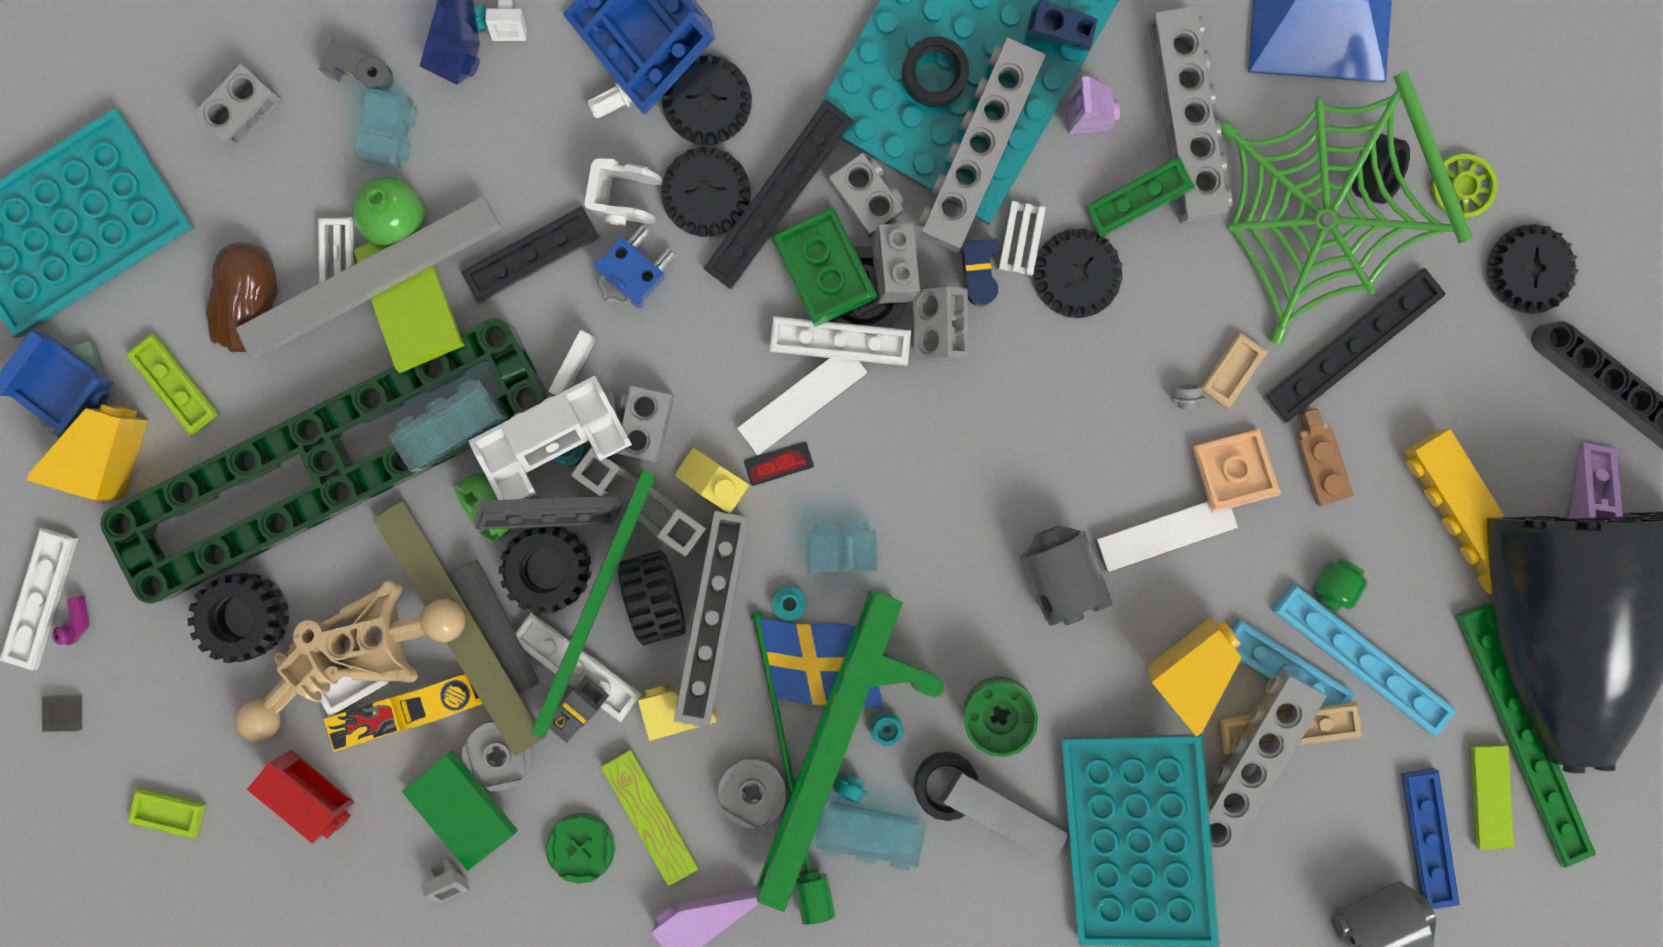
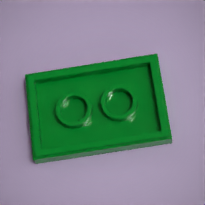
[771,206,877,327]
[402,751,518,871]

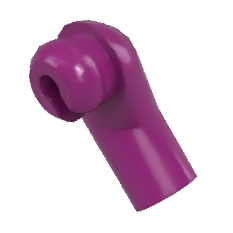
[52,596,89,645]

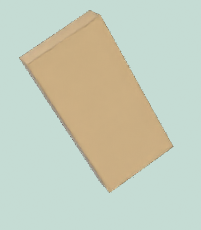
[1202,333,1268,409]

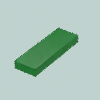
[1085,156,1196,237]

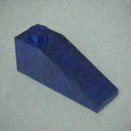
[420,0,480,85]

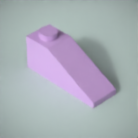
[1066,76,1120,134]
[1569,442,1623,518]
[651,889,759,947]

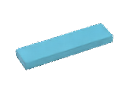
[1232,619,1355,707]

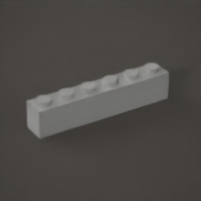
[673,511,749,728]

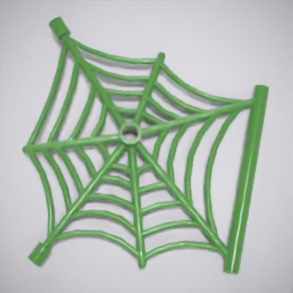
[1221,71,1473,345]

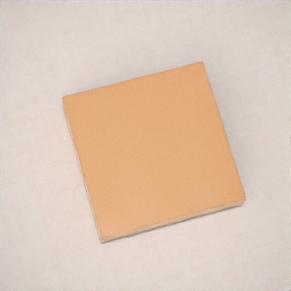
[1192,428,1281,513]

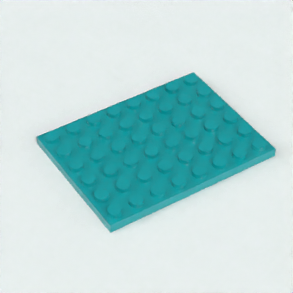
[815,0,1119,225]

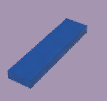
[1401,768,1460,909]

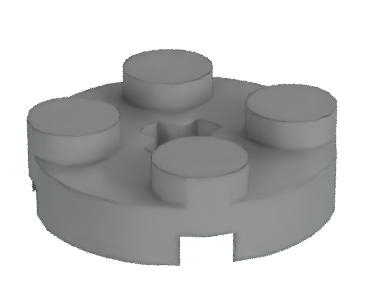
[462,721,533,791]
[718,757,787,828]

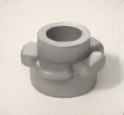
[1171,384,1206,409]

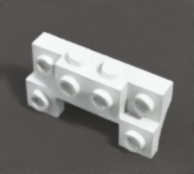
[468,375,632,500]

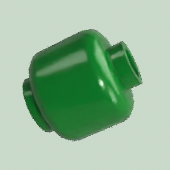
[1314,558,1368,612]

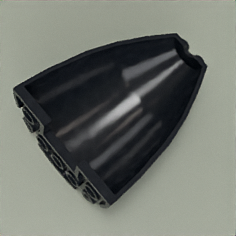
[1487,511,1663,773]

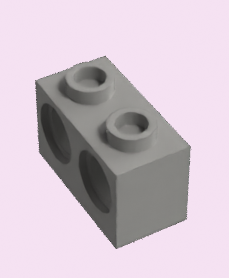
[193,63,282,149]
[829,153,904,238]
[871,223,920,304]
[912,286,969,360]
[615,386,674,463]

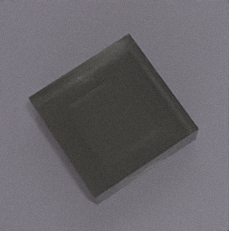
[42,695,82,732]

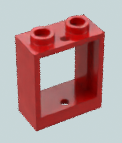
[246,750,355,844]

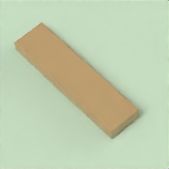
[1218,701,1363,755]

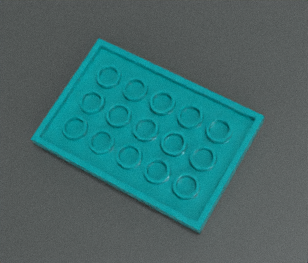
[0,108,195,338]
[1062,734,1220,947]

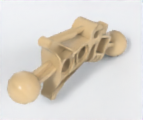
[235,581,466,743]

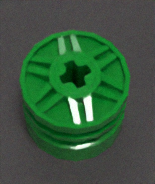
[964,676,1038,757]

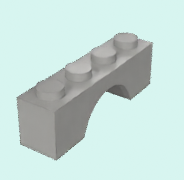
[571,447,708,557]

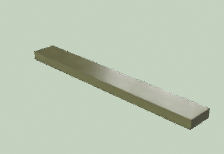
[373,501,545,756]

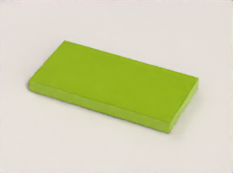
[353,227,464,373]

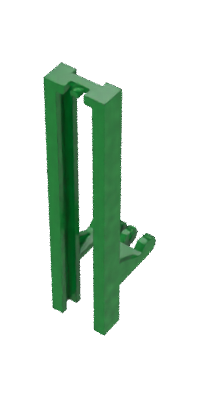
[755,590,945,912]

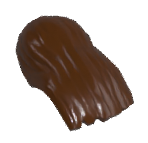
[206,242,277,353]

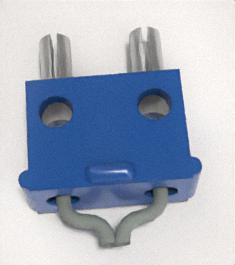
[594,225,676,308]

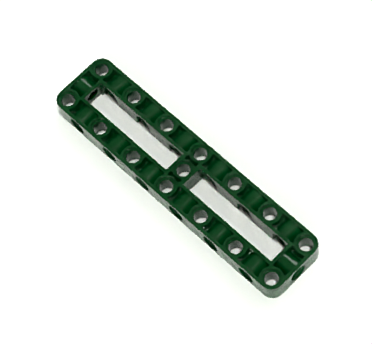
[100,318,548,603]

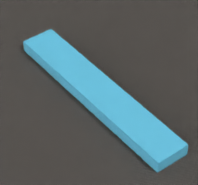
[1272,584,1457,737]

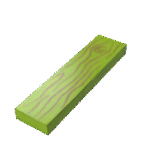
[601,748,699,887]

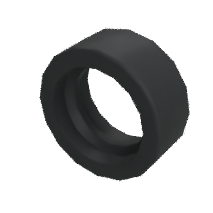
[902,36,969,108]
[1352,134,1410,204]
[913,751,979,821]

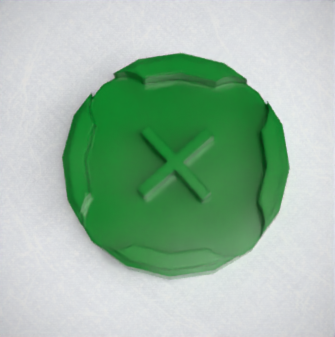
[546,813,616,884]

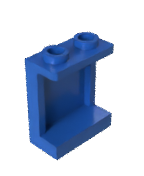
[0,331,114,438]

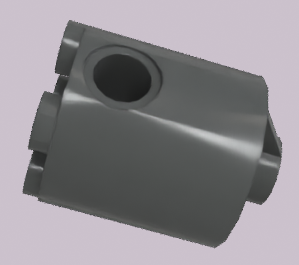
[1020,526,1113,626]
[1331,881,1436,947]

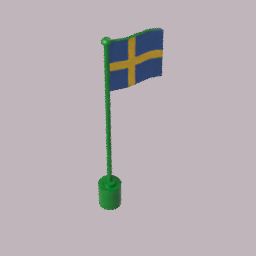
[750,611,884,925]

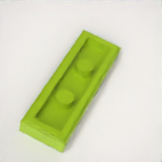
[125,333,221,436]
[1470,744,1514,850]

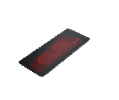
[744,442,814,486]

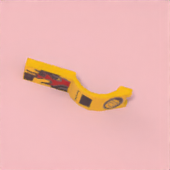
[323,673,483,752]

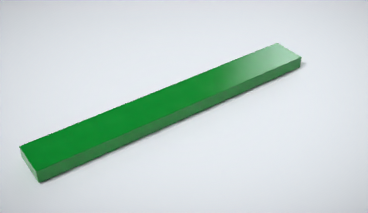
[532,470,655,738]
[1455,602,1596,868]

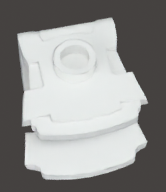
[585,158,663,226]

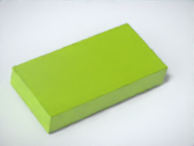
[127,787,207,839]

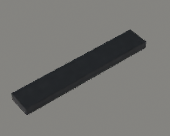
[703,99,854,290]
[1262,268,1446,423]

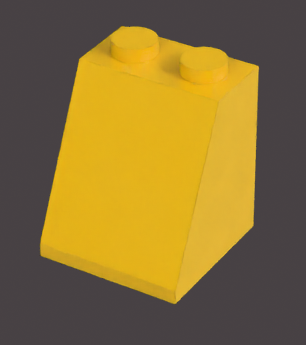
[27,404,149,501]
[1147,616,1242,737]

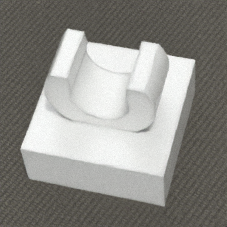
[486,0,527,41]

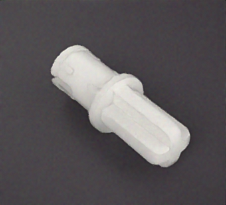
[587,82,632,119]

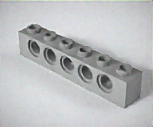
[1148,6,1232,224]
[917,37,1046,253]
[1208,669,1327,875]

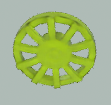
[1431,154,1498,219]

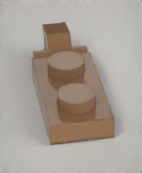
[1297,408,1354,506]

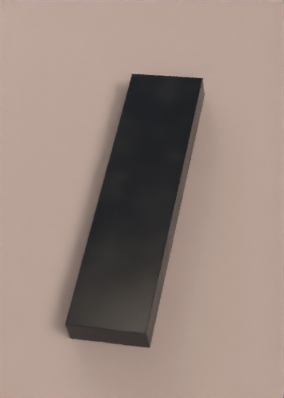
[461,206,600,303]

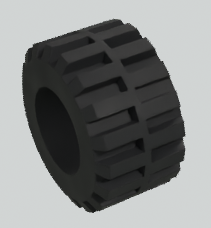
[499,526,592,614]
[618,550,686,646]
[187,573,289,663]

